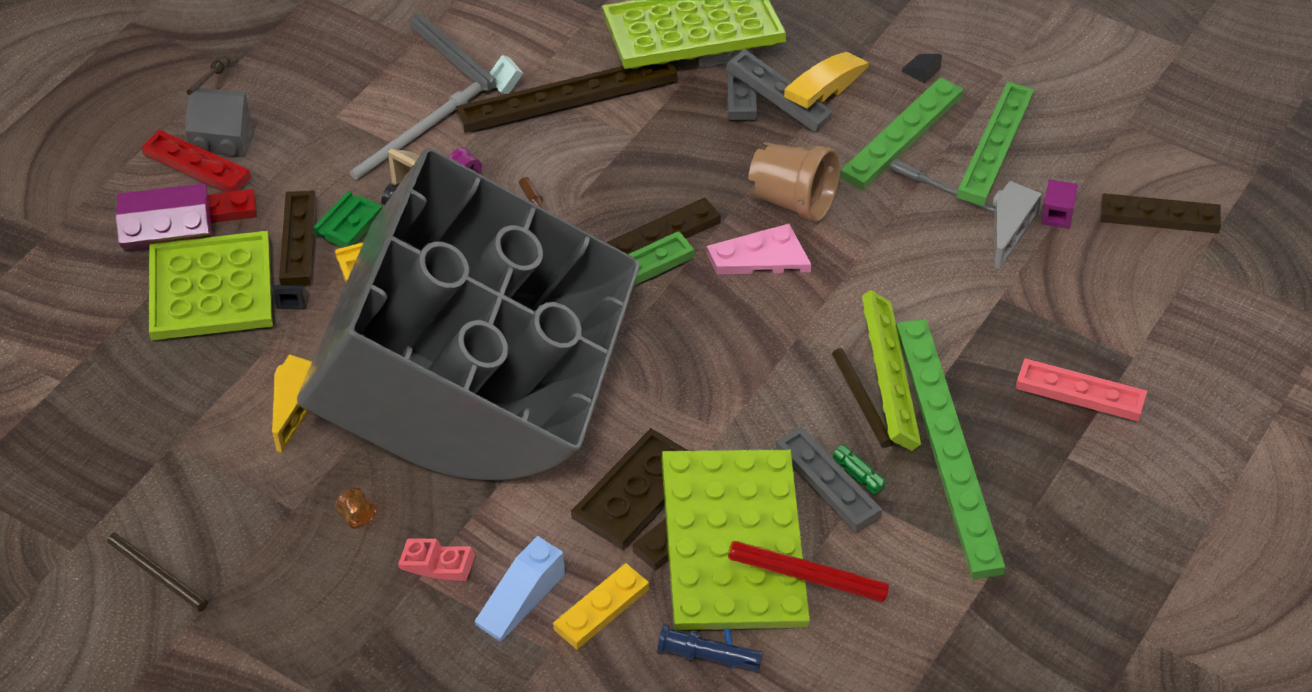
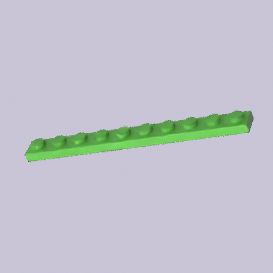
[896,319,1005,579]

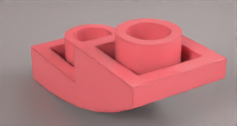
[398,539,476,581]

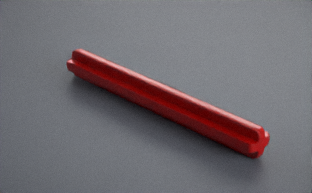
[728,540,889,602]

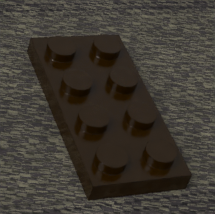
[571,428,689,550]

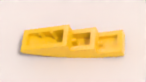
[784,52,869,109]

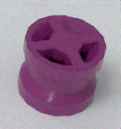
[448,147,482,174]

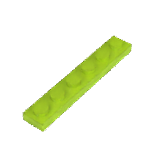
[862,290,921,451]

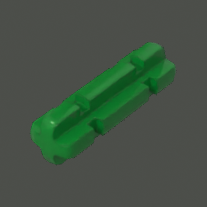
[833,445,886,495]

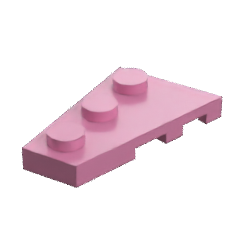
[707,224,811,275]

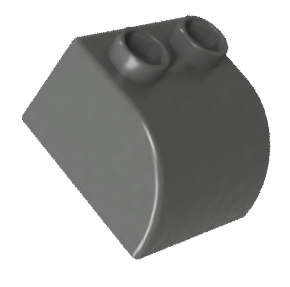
[297,148,639,480]

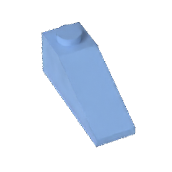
[475,536,565,642]

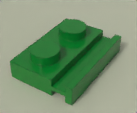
[314,191,383,248]

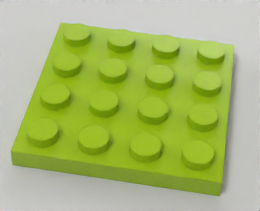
[149,231,273,340]

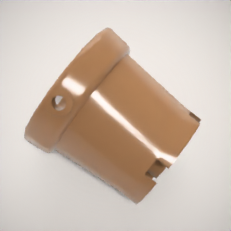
[748,142,840,222]

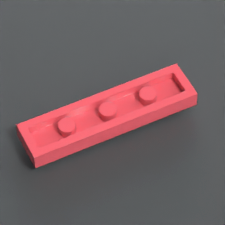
[1015,358,1147,422]

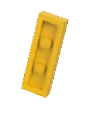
[553,563,649,650]

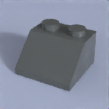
[186,88,254,157]

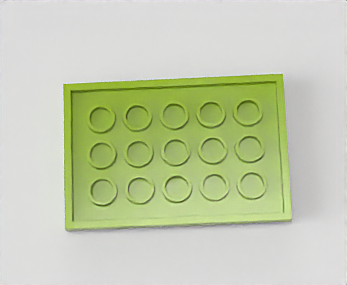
[602,0,786,69]
[661,450,810,630]

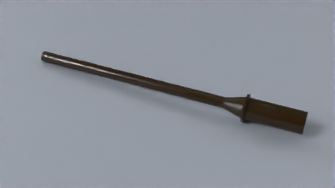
[186,56,230,95]

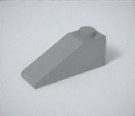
[993,181,1042,270]

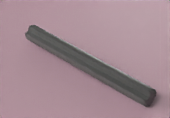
[410,13,497,91]

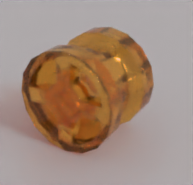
[335,487,376,529]

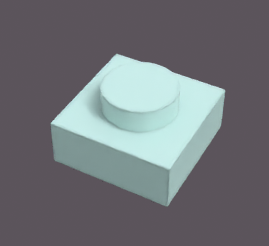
[490,55,523,94]

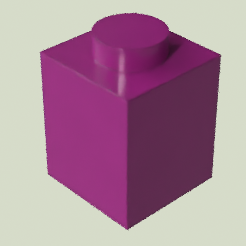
[1041,179,1078,229]

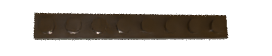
[456,61,677,133]

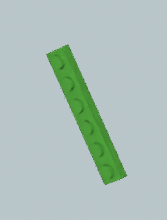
[840,77,963,191]
[957,82,1034,206]

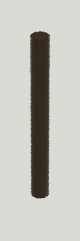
[832,348,893,448]
[107,532,208,612]

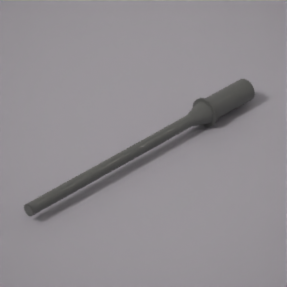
[890,159,995,213]

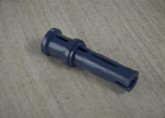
[657,624,763,673]

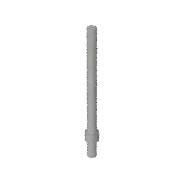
[350,82,482,181]

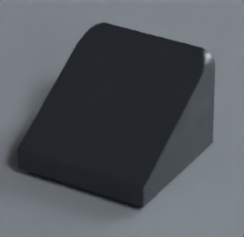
[902,54,942,84]
[272,285,309,309]

